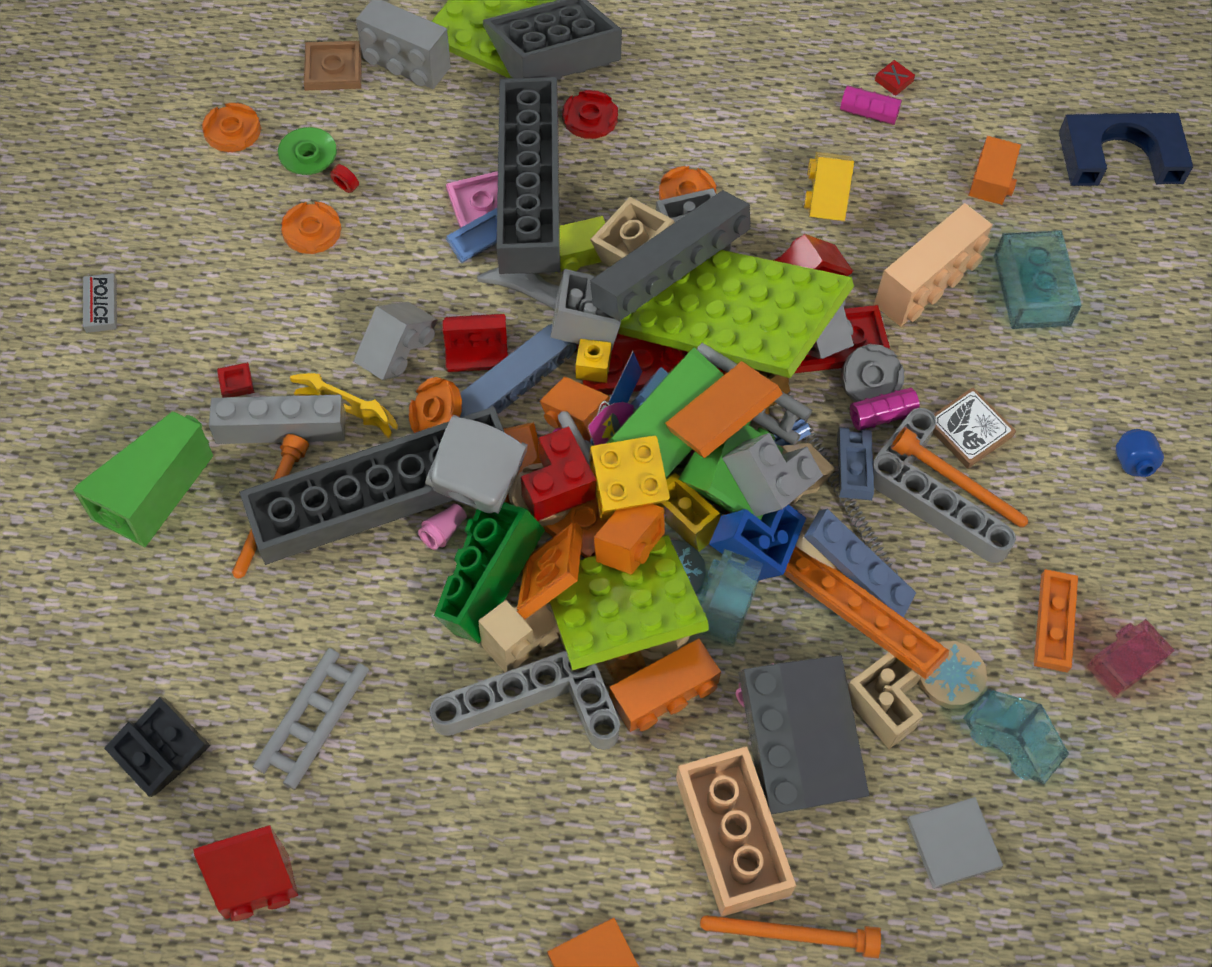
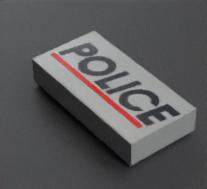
[83,273,117,333]

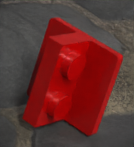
[442,314,508,372]

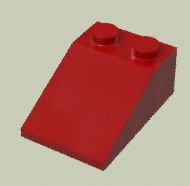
[193,825,298,921]

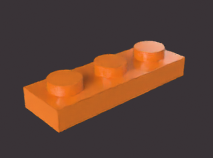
[1034,569,1078,673]

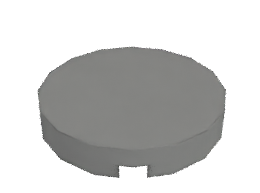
[841,344,904,402]

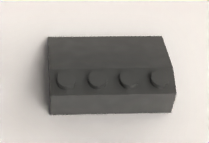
[483,0,622,80]
[738,655,870,814]

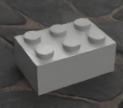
[356,0,451,89]

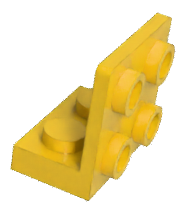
[588,436,670,520]

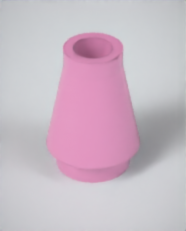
[418,504,467,550]

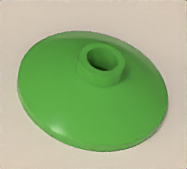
[278,127,337,175]

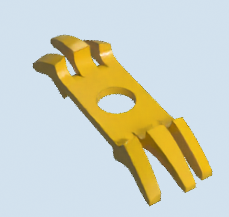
[290,373,398,439]

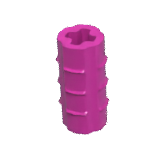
[840,85,902,125]
[850,387,920,431]

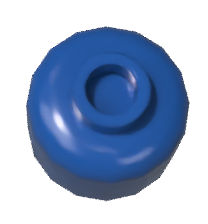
[1116,429,1164,477]

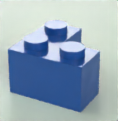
[709,504,806,581]

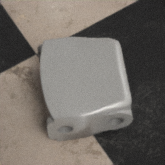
[425,415,528,514]

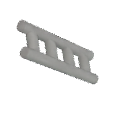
[697,343,813,445]
[252,648,369,790]

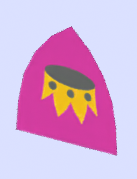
[588,402,634,445]

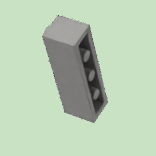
[209,395,346,444]

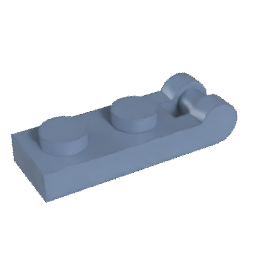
[837,427,874,501]

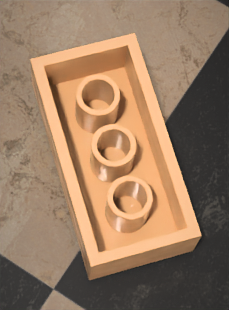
[874,203,993,327]
[676,746,796,917]

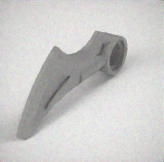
[477,268,559,309]

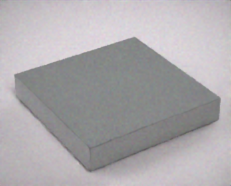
[907,797,1003,889]

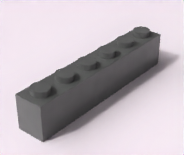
[590,190,751,321]

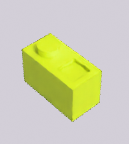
[555,216,605,273]

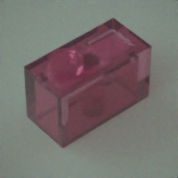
[1086,619,1175,699]

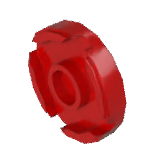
[562,90,618,139]

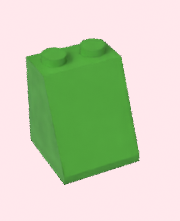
[678,421,784,520]

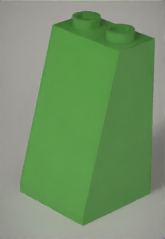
[607,347,724,477]
[73,411,213,547]

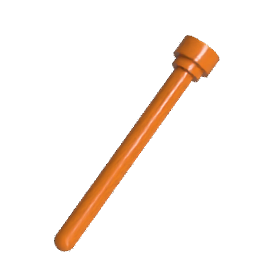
[891,427,1028,527]
[232,434,309,579]
[700,915,881,959]

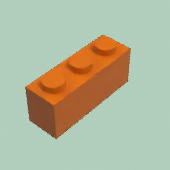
[609,638,721,732]

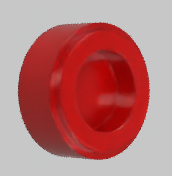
[330,164,359,193]

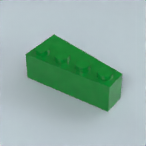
[434,502,545,644]

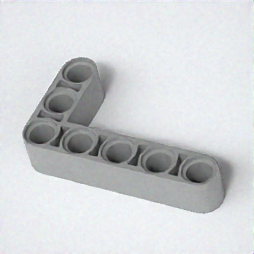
[873,408,1016,563]
[430,651,620,750]

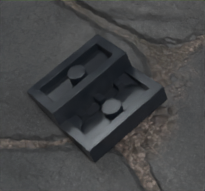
[104,697,211,797]

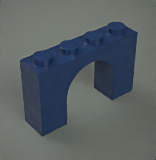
[1059,112,1193,186]

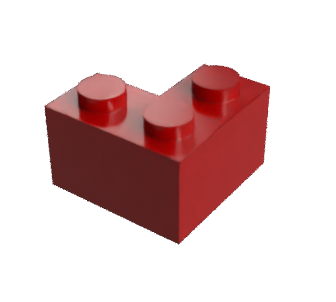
[773,234,853,276]
[521,426,596,521]

